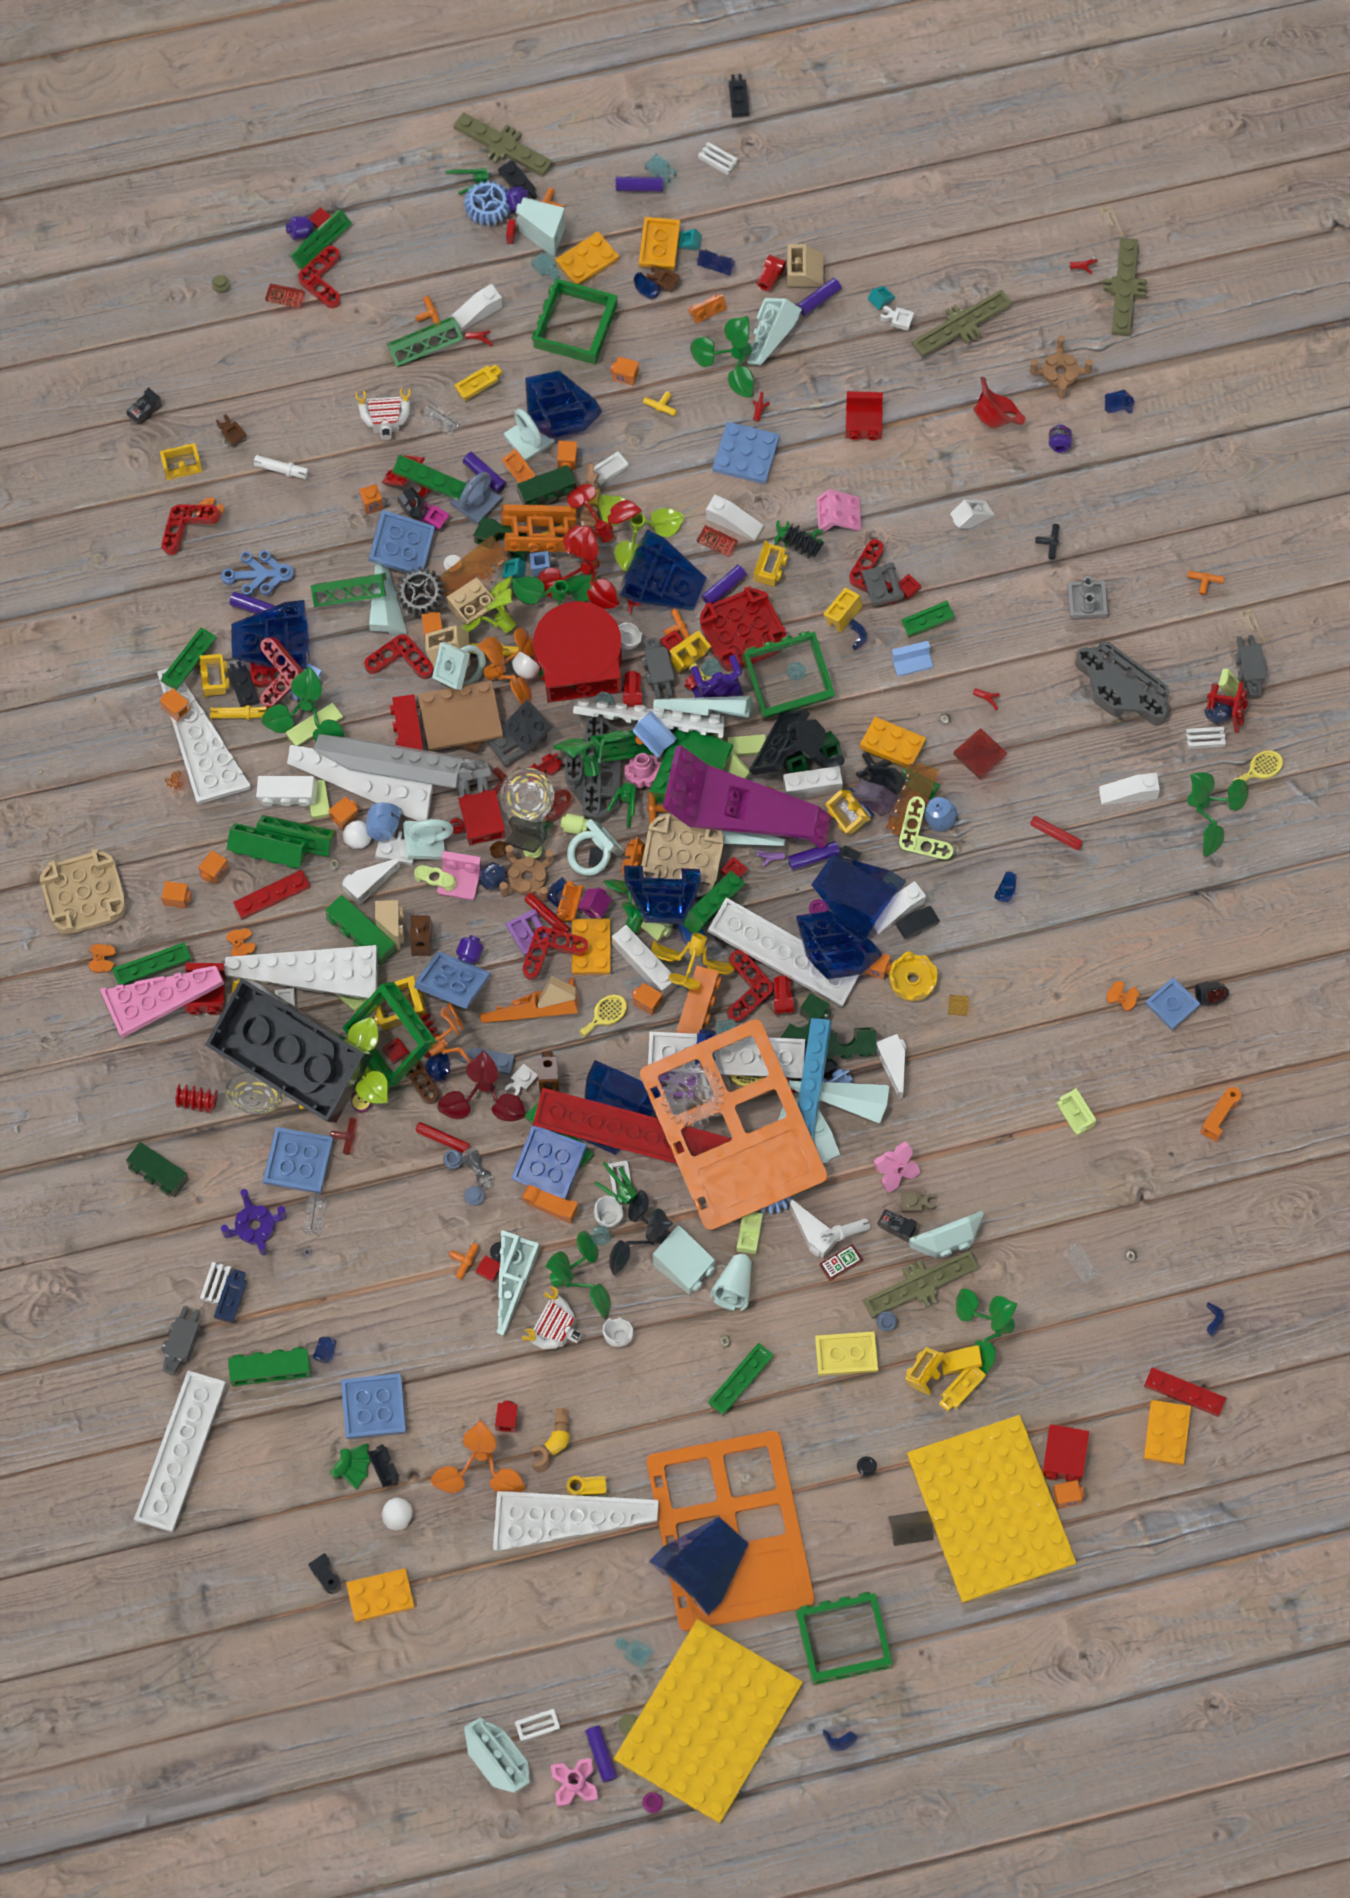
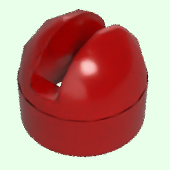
[449,817,464,834]

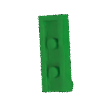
[901,600,955,638]

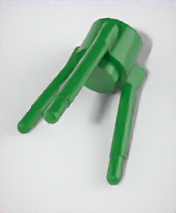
[445,168,489,195]
[607,783,637,828]
[594,1162,638,1205]

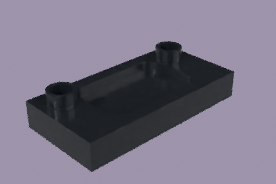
[205,978,373,1123]

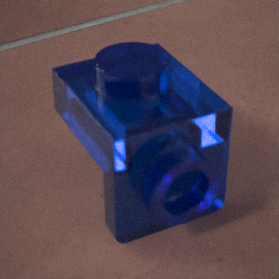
[1105,389,1134,413]

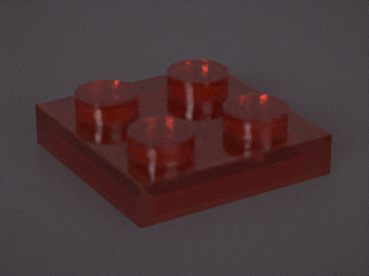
[953,728,1007,779]

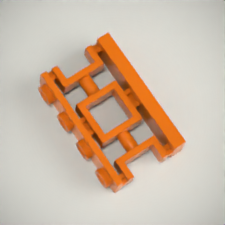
[500,504,577,553]

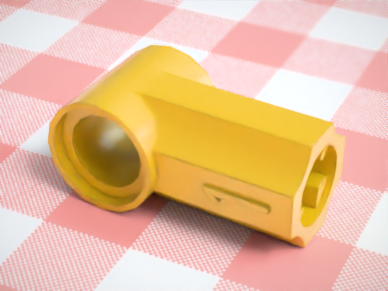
[566,1476,606,1496]

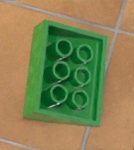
[649,727,733,804]

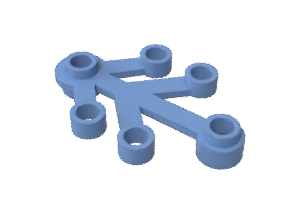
[221,550,293,596]

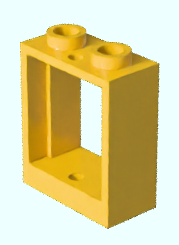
[374,975,427,1031]

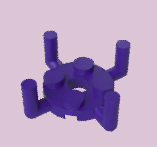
[691,655,743,698]
[221,1189,287,1256]

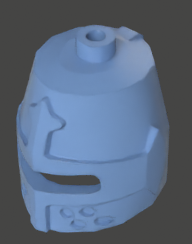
[924,797,958,832]
[366,802,402,841]

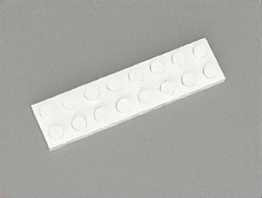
[707,898,860,1007]
[648,1032,805,1078]
[134,1371,226,1533]

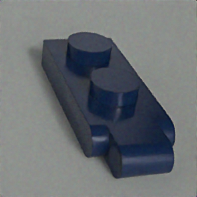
[214,1269,247,1323]

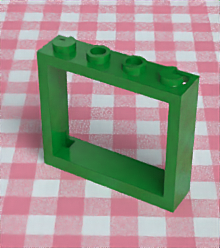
[531,279,618,365]
[742,631,835,719]
[342,982,437,1087]
[796,1592,892,1686]

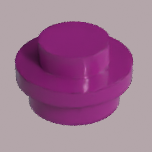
[642,1792,663,1813]

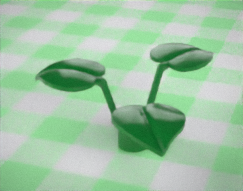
[690,316,754,398]
[512,575,597,605]
[261,667,345,741]
[553,730,637,776]
[1187,772,1248,857]
[602,879,687,933]
[545,1231,611,1319]
[956,1289,1018,1376]

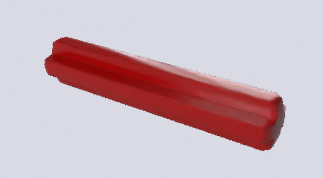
[1030,816,1083,850]
[524,893,569,933]
[415,1122,470,1154]

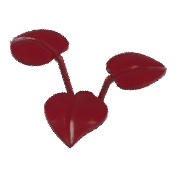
[437,1050,526,1122]

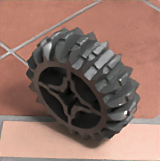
[396,567,446,617]

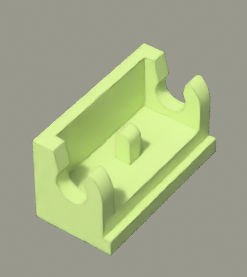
[1057,1088,1096,1136]

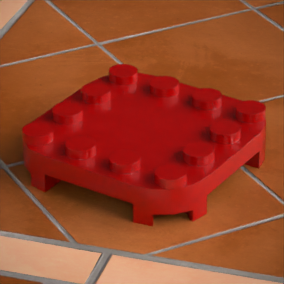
[699,586,786,672]

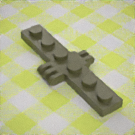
[453,112,552,177]
[1103,238,1147,337]
[912,289,1012,358]
[863,1250,979,1319]

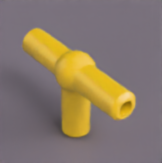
[643,391,677,416]

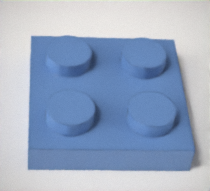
[1145,977,1200,1030]

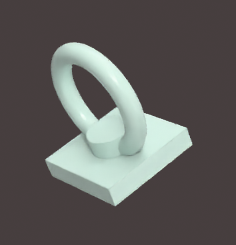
[504,409,555,462]
[432,642,486,690]
[403,819,453,860]
[567,819,625,876]

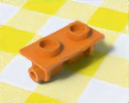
[688,294,727,324]
[621,837,645,880]
[557,881,584,921]

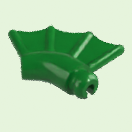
[330,1443,371,1490]

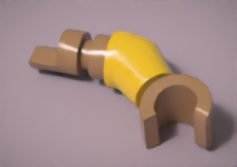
[580,462,600,527]
[531,1408,570,1472]

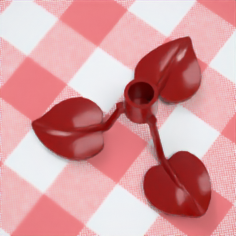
[563,484,642,555]
[537,526,619,609]

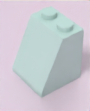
[516,198,565,257]
[653,1225,715,1295]

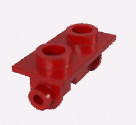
[523,752,563,784]

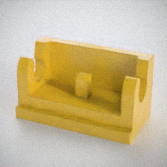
[823,587,863,633]

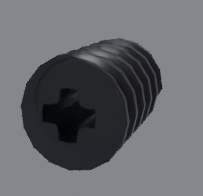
[782,522,824,559]

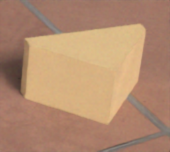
[538,975,577,1008]

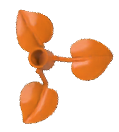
[478,628,535,705]
[429,1002,474,1083]
[431,1420,526,1493]

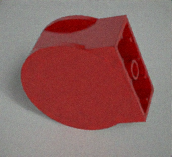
[533,601,622,703]

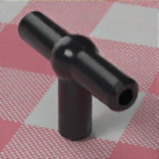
[1035,524,1060,560]
[856,752,892,778]

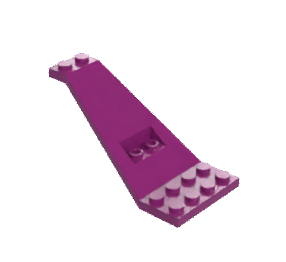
[663,745,831,848]

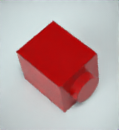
[495,1400,518,1433]

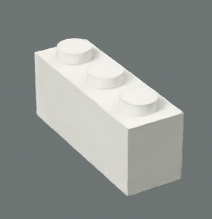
[783,766,843,799]
[256,776,318,806]

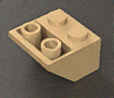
[787,244,823,287]
[447,577,494,625]
[425,625,470,668]
[375,900,405,950]

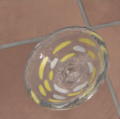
[499,768,554,825]
[225,1072,284,1114]

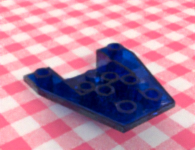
[811,854,906,942]
[649,1517,749,1616]

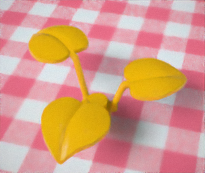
[651,933,734,990]

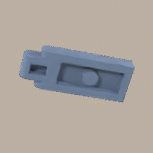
[460,1047,514,1075]

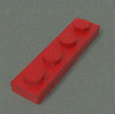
[233,869,310,920]
[1144,1367,1226,1417]

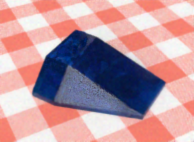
[525,370,602,439]
[620,529,707,611]
[231,600,310,670]
[624,865,701,925]
[796,911,882,980]
[580,1060,666,1155]

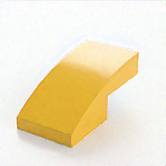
[941,1345,982,1376]

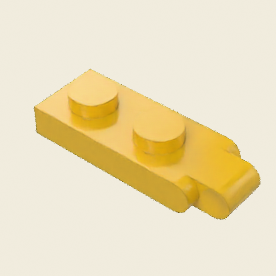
[454,364,503,402]
[939,1367,986,1412]

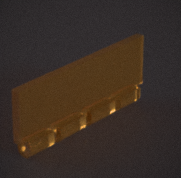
[439,535,507,597]
[886,762,939,840]

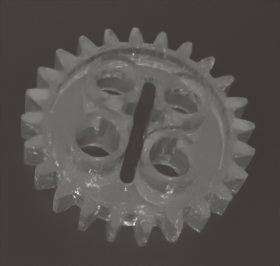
[660,1063,724,1127]

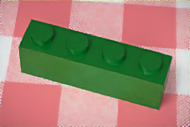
[226,823,307,868]
[681,871,746,933]
[325,894,397,966]
[228,1347,311,1387]

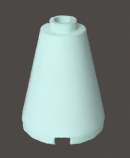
[710,1254,752,1310]

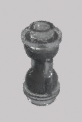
[461,1147,496,1190]

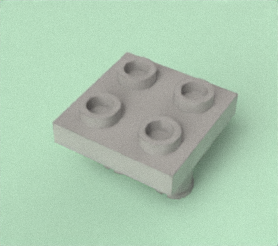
[1067,576,1108,619]
[457,759,491,797]

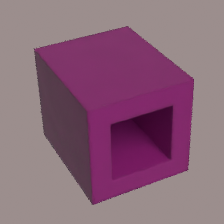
[578,887,612,918]

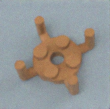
[1030,335,1093,399]
[500,845,554,901]

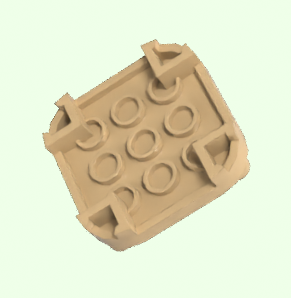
[641,814,724,897]
[40,849,126,934]

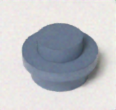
[443,1150,463,1169]
[464,1186,484,1206]
[877,1311,897,1331]

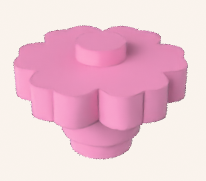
[625,753,661,788]

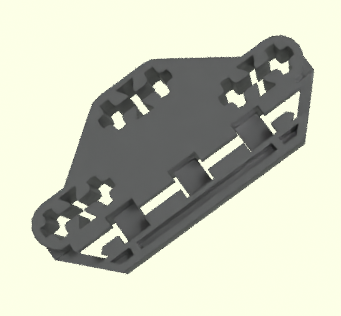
[1075,642,1170,726]
[565,715,621,822]

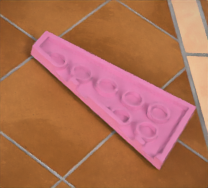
[100,966,225,1038]

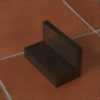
[504,816,547,853]
[888,1510,934,1546]

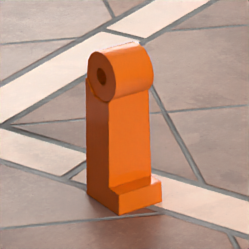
[1200,1087,1242,1143]
[521,1185,579,1224]

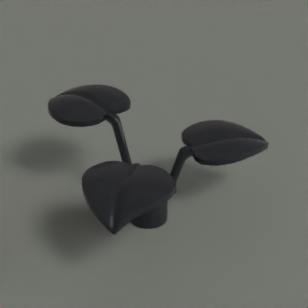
[609,1189,673,1276]

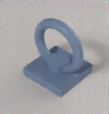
[450,472,502,526]

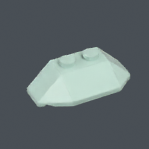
[778,1092,840,1164]
[909,1211,984,1258]
[464,1718,530,1793]

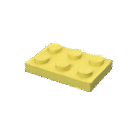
[815,1332,878,1376]

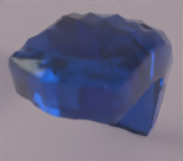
[634,272,661,300]
[848,619,868,651]
[994,871,1017,903]
[548,877,567,908]
[1206,1302,1225,1336]
[312,1336,337,1364]
[822,1729,858,1752]

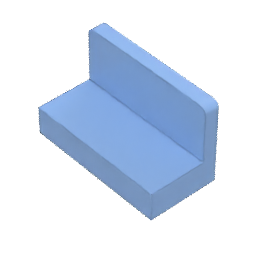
[891,641,933,677]
[633,711,677,758]

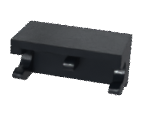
[862,765,906,795]

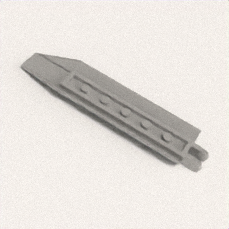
[314,734,477,788]

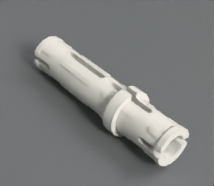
[254,455,309,480]
[820,1218,870,1244]

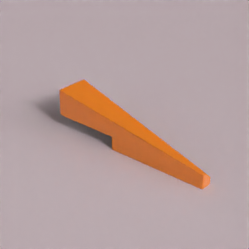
[480,977,579,1023]

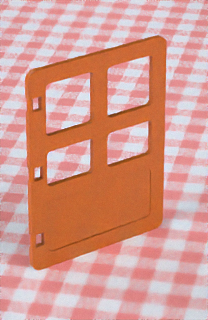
[640,1019,827,1230]
[646,1431,814,1632]

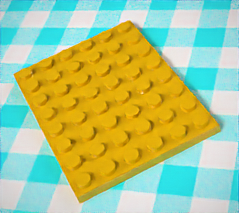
[906,1415,1077,1604]
[613,1619,803,1824]

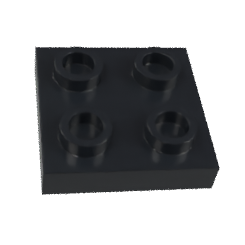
[501,700,553,753]

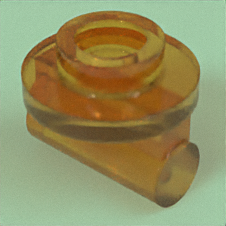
[164,770,183,789]

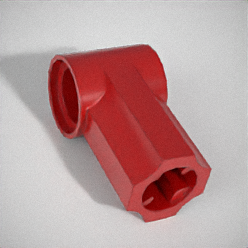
[757,254,786,291]
[623,671,642,707]
[773,975,794,1014]

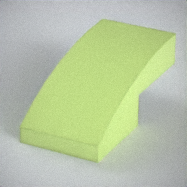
[737,1212,763,1255]

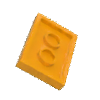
[639,217,680,270]
[555,231,620,285]
[859,717,926,769]
[572,919,610,975]
[1143,1400,1191,1466]
[346,1568,415,1623]

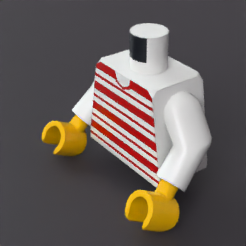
[355,388,412,440]
[521,1287,582,1350]

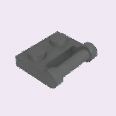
[862,563,904,606]
[488,731,538,768]

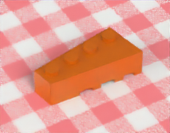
[676,965,722,1034]

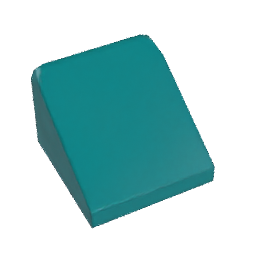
[678,229,702,250]
[868,285,896,310]
[502,558,526,579]

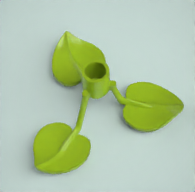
[599,494,684,571]
[461,576,516,633]
[348,1017,388,1104]

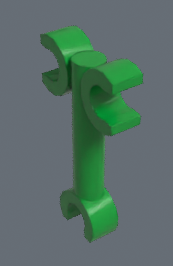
[774,520,823,547]

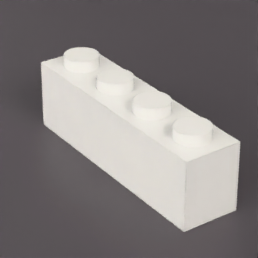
[612,925,677,998]

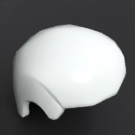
[618,622,642,650]
[512,652,540,679]
[343,820,372,849]
[594,1196,623,1228]
[603,1317,633,1347]
[382,1497,413,1531]

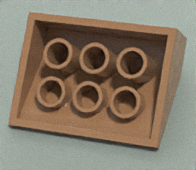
[418,680,503,751]

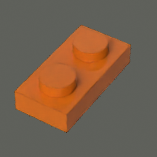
[501,449,536,483]

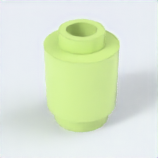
[560,813,589,835]

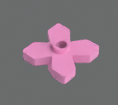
[873,1142,921,1193]
[551,1758,598,1807]

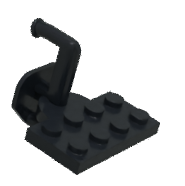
[749,709,845,775]

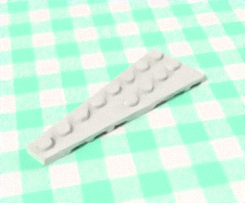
[157,668,251,805]
[573,699,724,738]
[287,745,434,821]
[225,945,377,999]
[493,1491,658,1551]

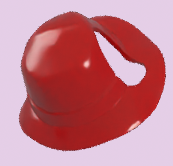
[973,377,1025,429]

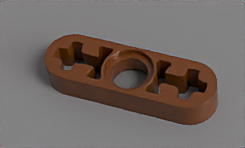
[402,1054,439,1104]

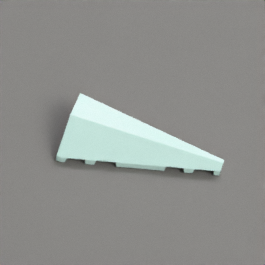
[369,563,407,635]
[653,696,753,718]
[788,1080,889,1124]

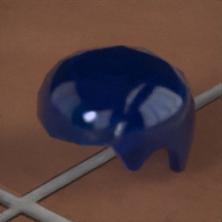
[426,1052,450,1081]

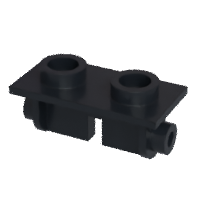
[367,1444,400,1487]

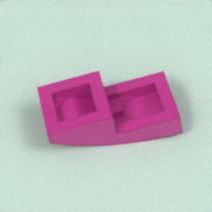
[412,501,450,530]

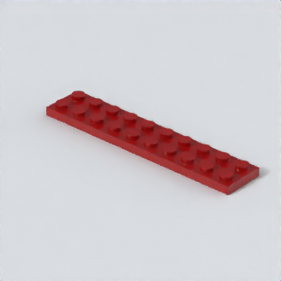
[533,1088,731,1164]

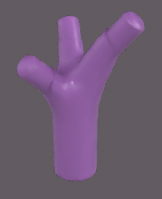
[757,850,785,867]

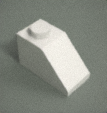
[950,500,994,528]

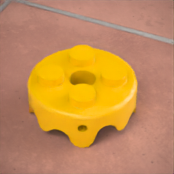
[889,951,937,1001]

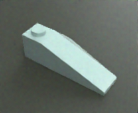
[747,298,801,366]

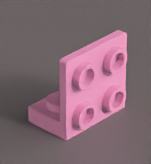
[817,489,861,532]
[437,851,482,900]

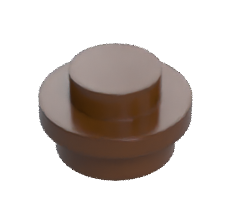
[490,840,507,858]

